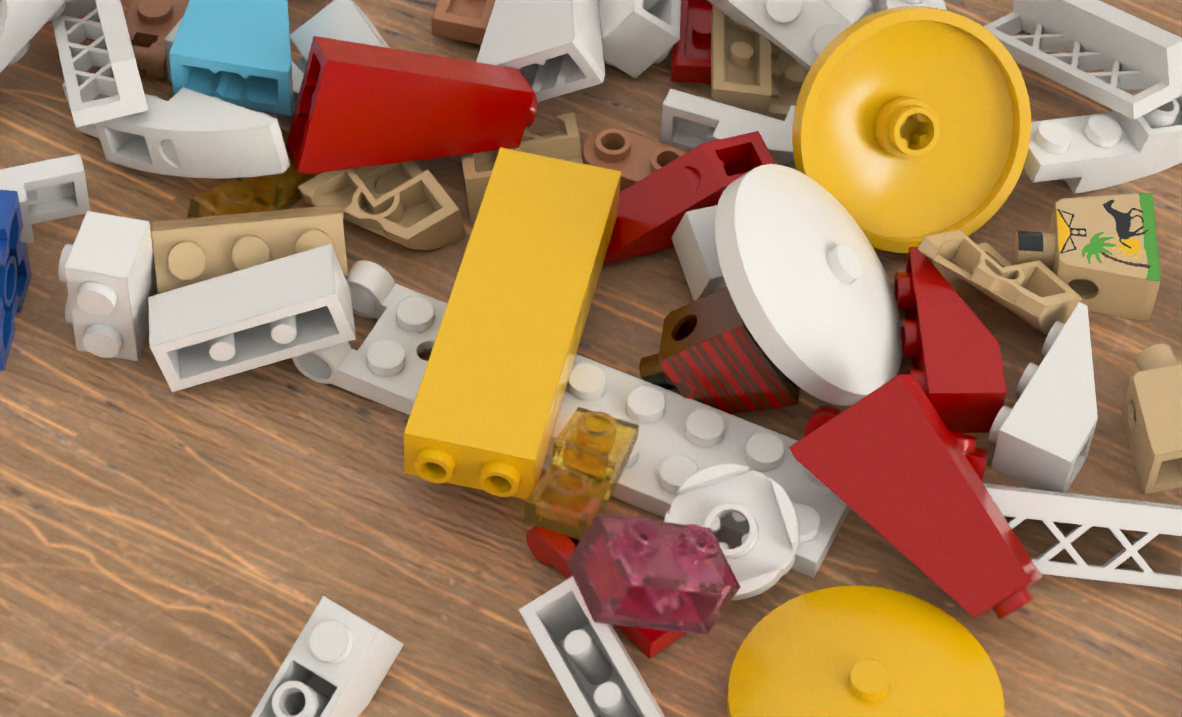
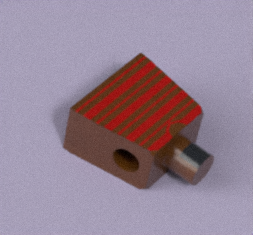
[639,287,800,414]

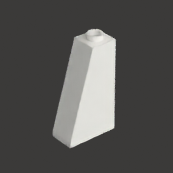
[476,0,605,102]

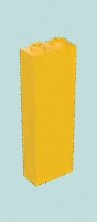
[404,147,622,501]

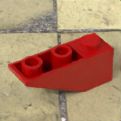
[603,131,776,264]
[894,247,1007,433]

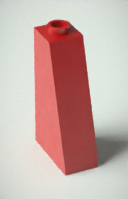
[285,36,537,174]
[789,374,1043,620]

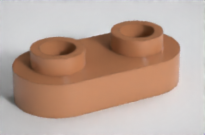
[582,128,687,192]

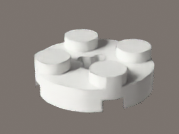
[663,463,799,600]

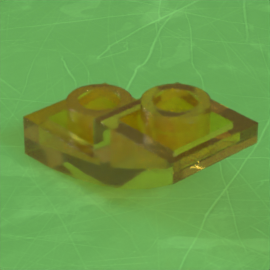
[187,150,320,219]
[524,407,639,541]

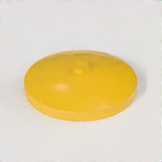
[792,6,1031,253]
[726,585,1005,717]

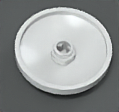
[715,164,902,406]

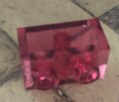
[567,513,740,635]

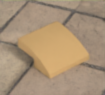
[711,5,808,121]

